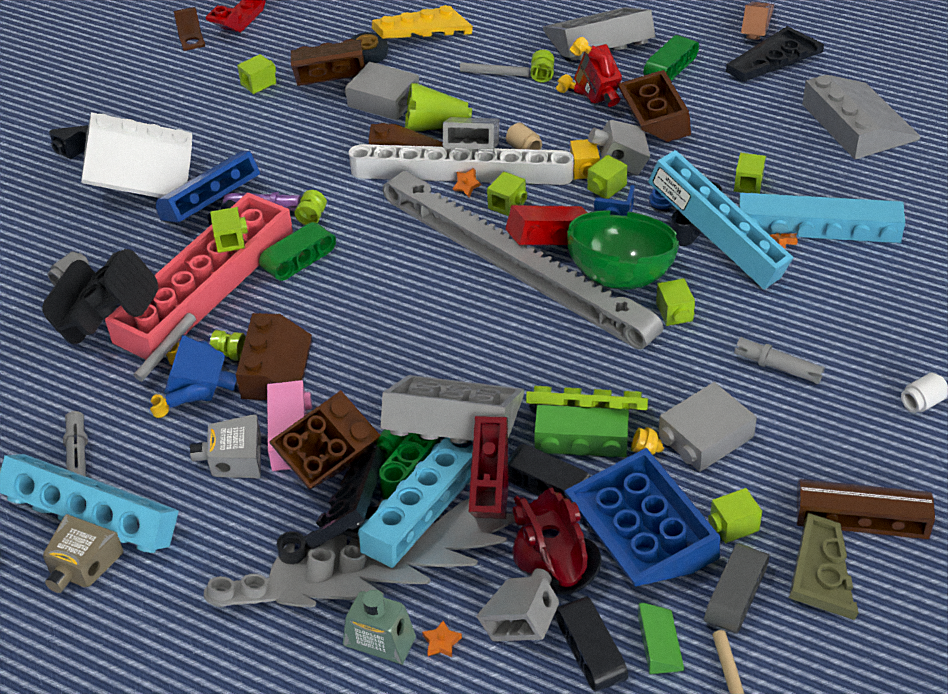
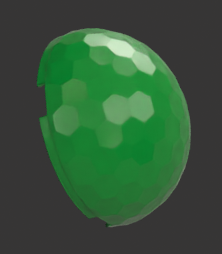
[567,210,679,290]

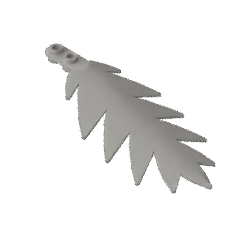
[203,498,515,607]

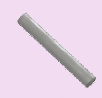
[460,63,530,77]
[133,313,196,382]

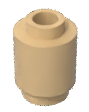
[506,122,542,150]

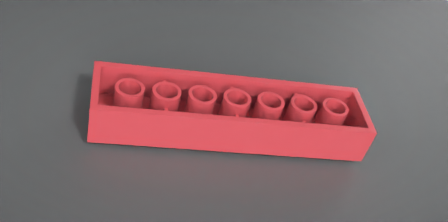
[105,193,293,360]

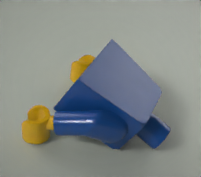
[150,335,237,418]

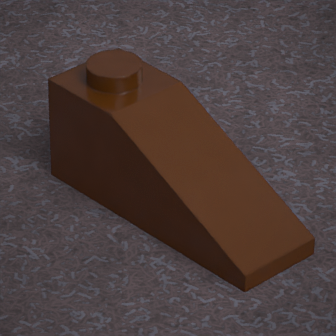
[368,123,443,147]

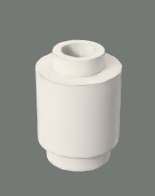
[901,373,948,413]

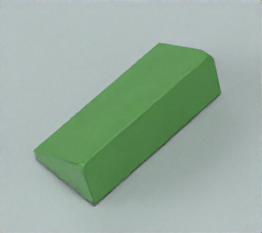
[638,603,684,674]

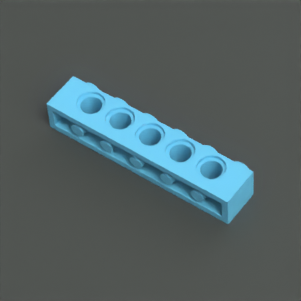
[358,437,473,568]
[0,454,179,553]

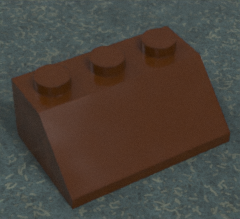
[291,39,365,86]
[618,70,691,142]
[236,313,312,400]

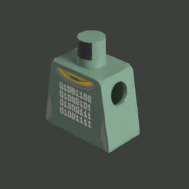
[343,590,416,665]

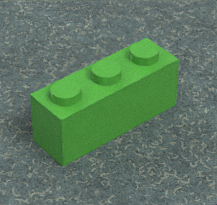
[534,405,629,457]

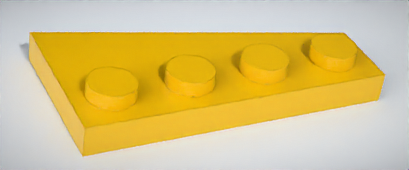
[371,5,473,39]

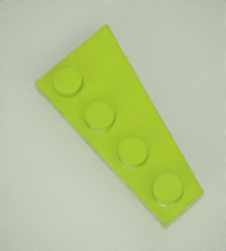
[526,386,648,410]

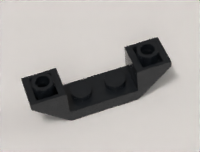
[49,125,88,160]

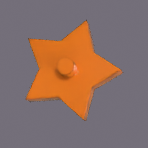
[453,168,482,198]
[770,233,798,249]
[422,621,462,657]

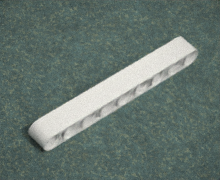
[349,144,574,185]

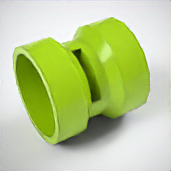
[530,50,554,83]
[294,190,327,225]
[210,330,246,361]

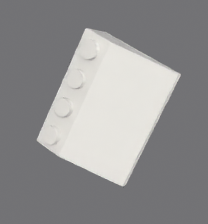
[81,112,192,198]

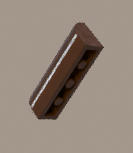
[797,479,935,539]

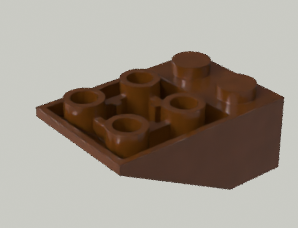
[269,390,381,490]

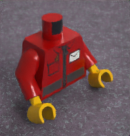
[556,37,622,107]

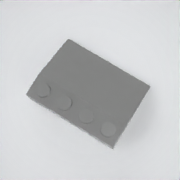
[543,7,656,61]
[802,75,920,159]
[380,375,524,444]

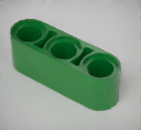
[643,34,699,81]
[259,222,336,281]
[379,433,440,500]

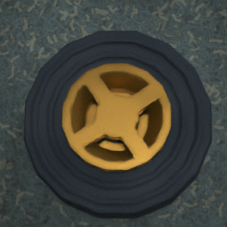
[351,32,388,64]

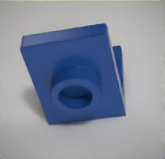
[594,185,635,216]

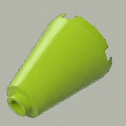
[405,83,472,131]

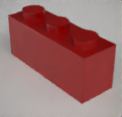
[505,205,588,245]

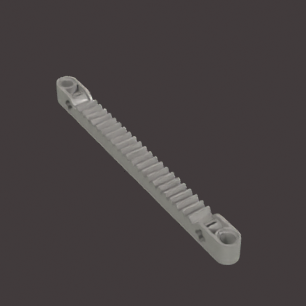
[382,171,664,349]

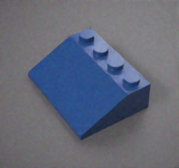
[565,448,720,587]

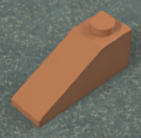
[741,1,775,40]

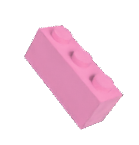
[267,380,312,471]

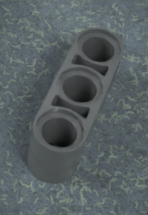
[704,543,770,634]

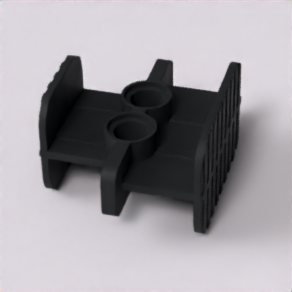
[42,249,158,344]

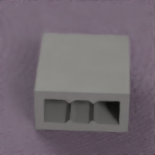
[345,62,419,120]
[443,117,500,149]
[658,382,757,472]

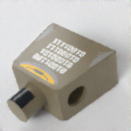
[43,514,124,593]

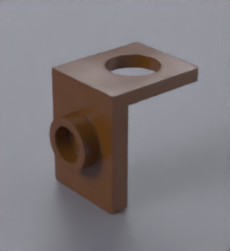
[174,7,205,51]

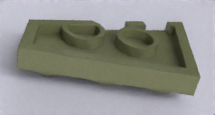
[789,513,859,620]

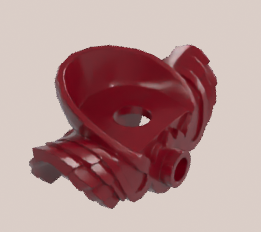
[512,488,588,587]

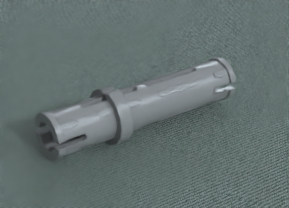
[734,337,825,384]
[63,411,88,476]

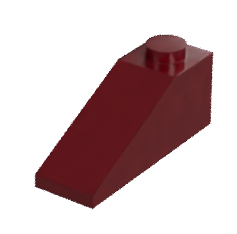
[468,416,508,519]

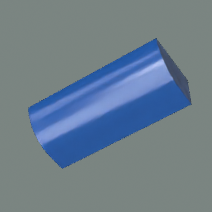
[156,151,261,222]

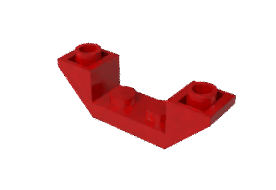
[206,0,266,33]

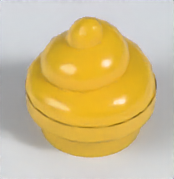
[631,427,664,455]

